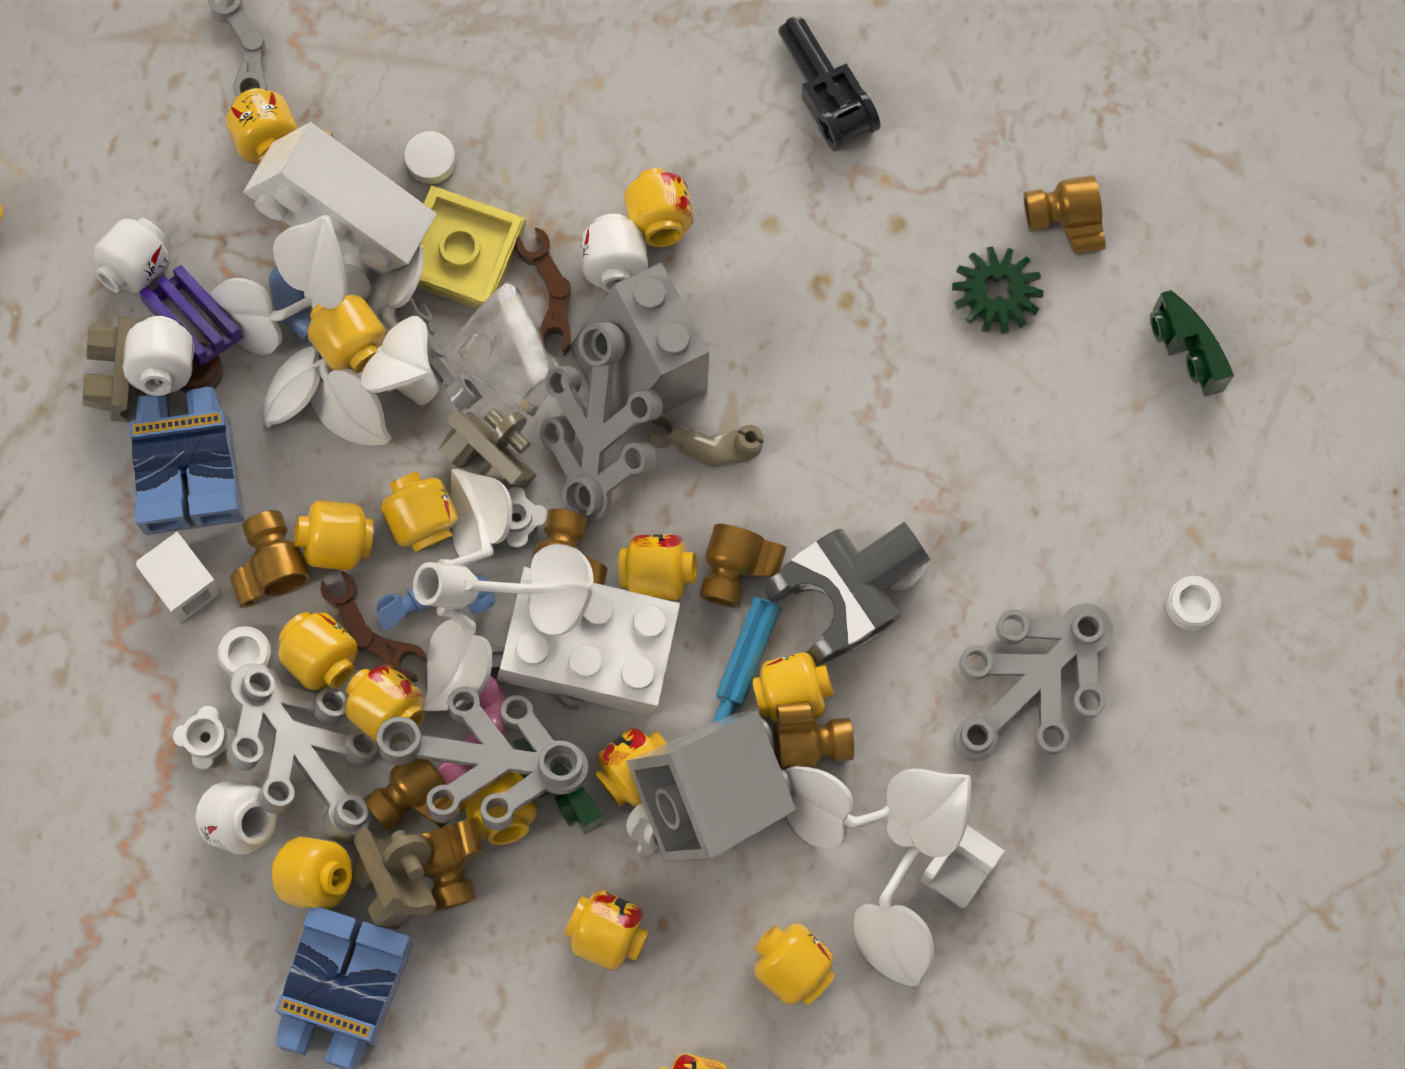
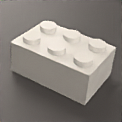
[243,122,437,280]
[496,567,680,717]

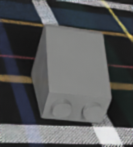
[571,262,709,426]
[626,710,796,862]

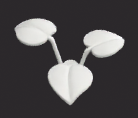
[211,215,393,446]
[263,244,444,430]
[413,469,593,712]
[784,766,971,986]

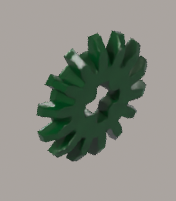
[952,246,1044,334]

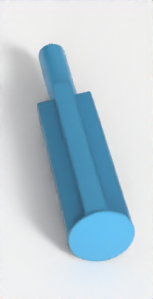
[712,597,782,723]

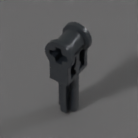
[778,17,881,151]

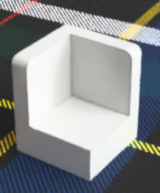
[136,532,223,624]
[919,825,1005,909]

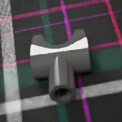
[764,521,931,665]

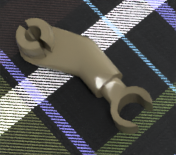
[648,412,764,467]

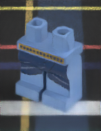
[129,387,245,535]
[275,907,414,1069]

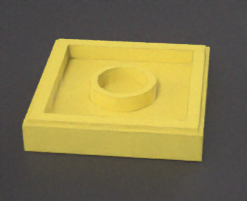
[416,185,526,314]

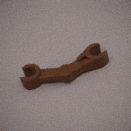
[516,228,572,356]
[320,571,428,682]

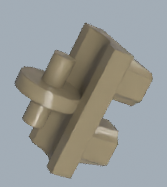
[83,317,149,422]
[439,408,537,490]
[352,828,437,929]

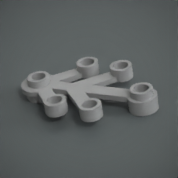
[540,322,663,522]
[953,603,1113,762]
[227,663,378,843]
[377,687,588,831]

